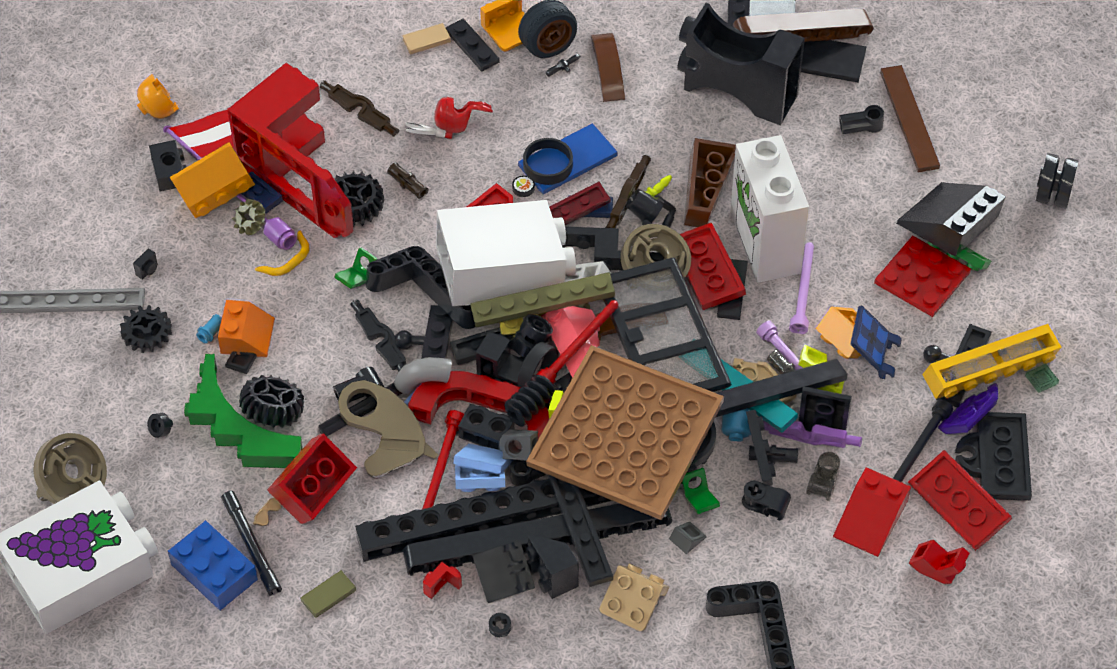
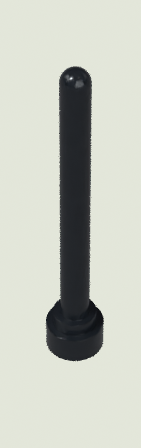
[893,399,954,482]

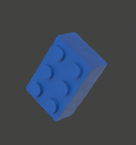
[168,520,258,611]

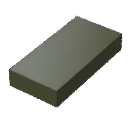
[300,570,356,618]

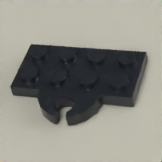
[955,412,1032,501]

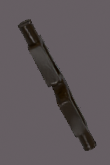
[320,80,399,137]
[605,155,651,228]

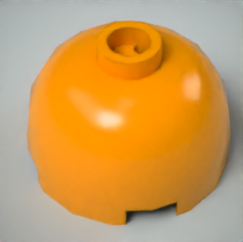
[137,74,179,119]

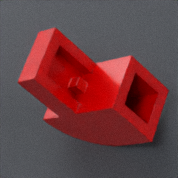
[908,539,970,584]

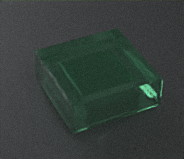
[1025,363,1059,393]

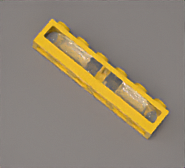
[922,324,1062,399]

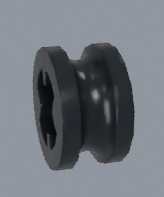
[488,613,511,638]

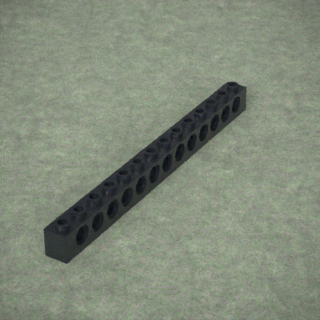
[355,466,697,562]

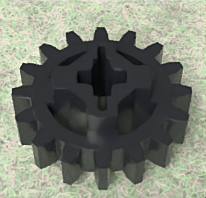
[120,305,172,353]

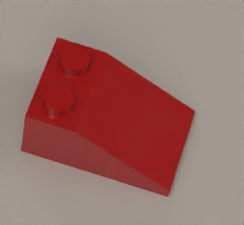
[833,467,911,557]

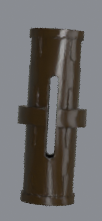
[387,162,429,199]

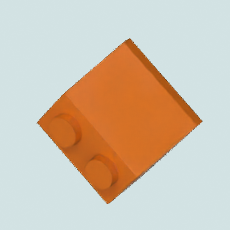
[218,300,275,357]

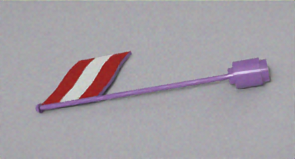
[163,110,297,250]

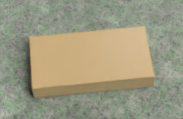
[402,23,451,55]

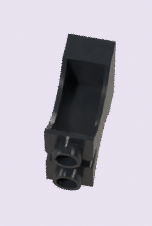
[677,3,805,126]

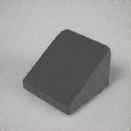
[669,522,707,554]

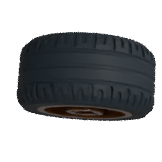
[518,0,578,58]

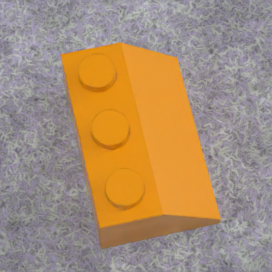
[170,143,255,218]

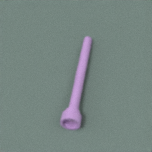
[789,242,814,334]
[756,321,803,370]

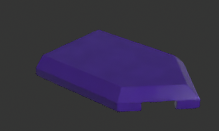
[938,383,998,434]

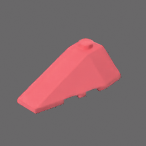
[541,306,600,378]

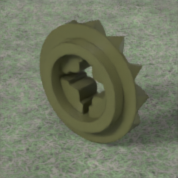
[232,199,265,236]

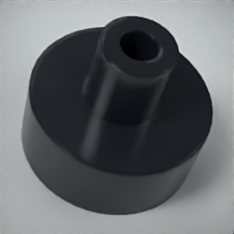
[147,413,173,438]

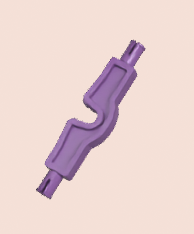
[763,421,862,448]

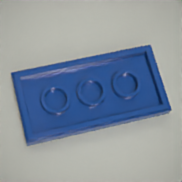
[518,123,618,195]

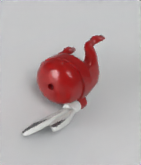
[405,97,493,139]

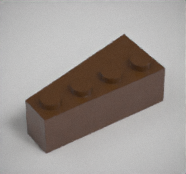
[684,138,736,227]

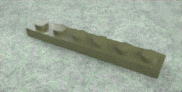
[470,272,615,328]

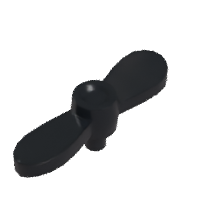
[546,54,581,77]

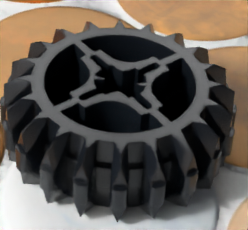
[335,170,385,227]
[239,375,305,428]

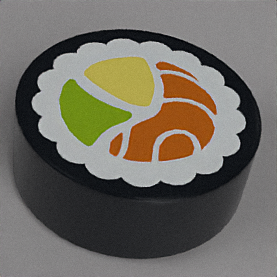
[512,175,535,197]

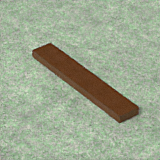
[880,65,940,173]

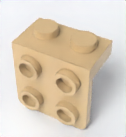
[599,563,670,631]

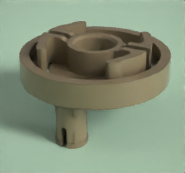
[621,224,691,292]
[33,433,107,504]

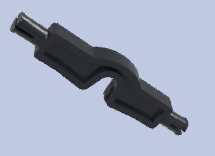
[350,299,407,372]

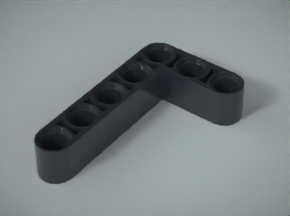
[366,246,476,329]
[706,581,795,669]

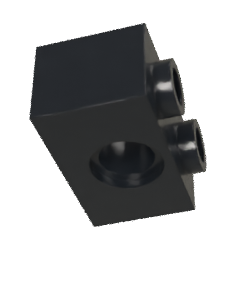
[149,140,187,192]

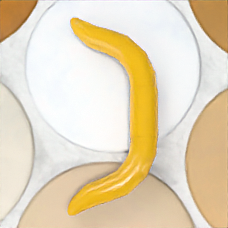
[255,230,309,276]

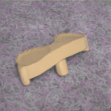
[253,498,281,526]

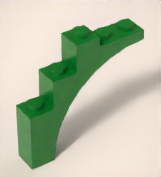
[184,354,303,468]

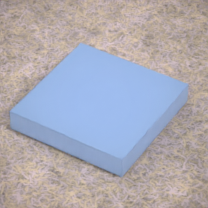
[453,443,513,474]

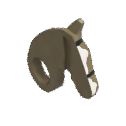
[338,380,438,478]

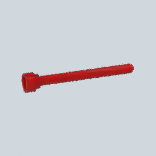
[536,300,618,384]
[422,410,464,509]

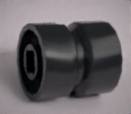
[511,314,553,358]

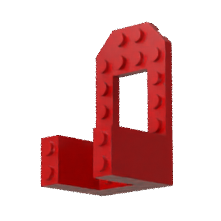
[227,62,354,238]

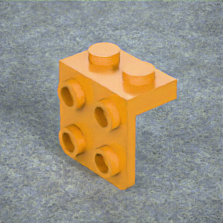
[480,0,525,52]

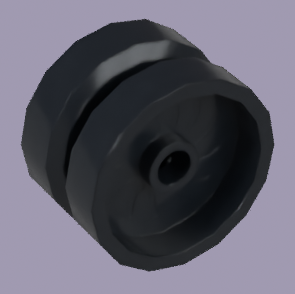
[1035,153,1079,208]

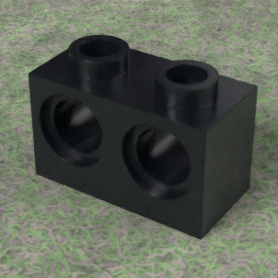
[458,404,515,450]

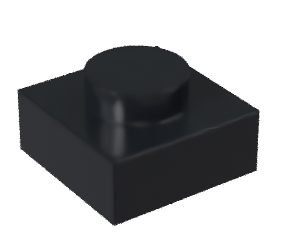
[133,248,158,280]

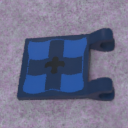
[850,305,902,379]

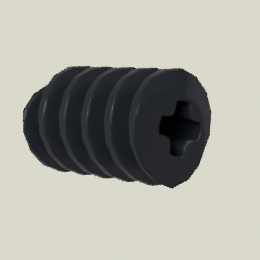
[504,375,556,427]

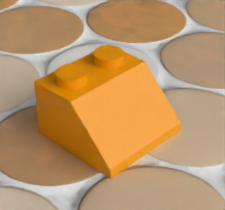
[815,306,861,359]

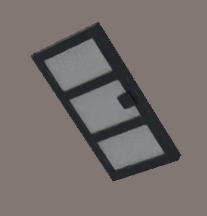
[603,258,732,392]

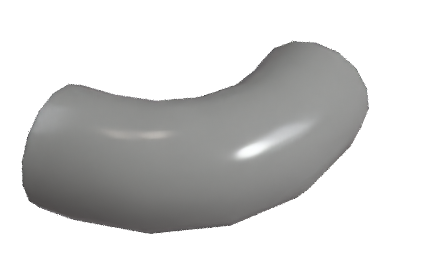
[394,357,451,394]

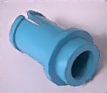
[196,314,222,343]

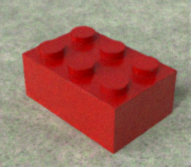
[267,433,357,524]

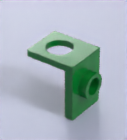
[334,247,378,289]
[682,468,720,514]

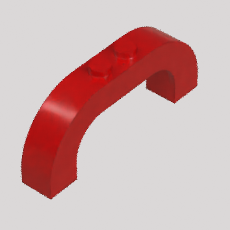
[408,371,550,439]

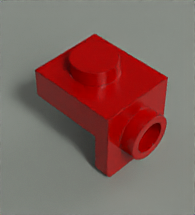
[423,562,462,599]

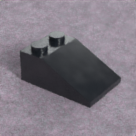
[798,386,852,432]

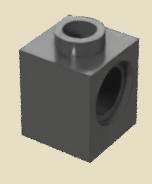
[499,429,538,460]

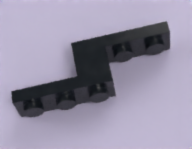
[562,226,664,271]

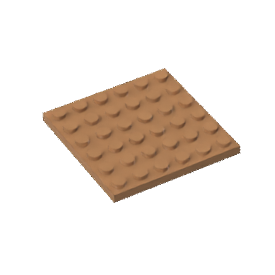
[526,345,724,520]

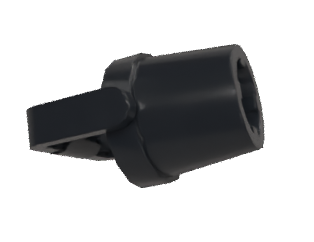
[626,189,676,228]

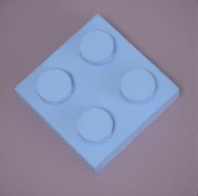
[455,465,505,492]

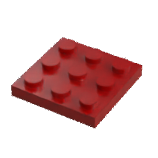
[874,235,971,317]

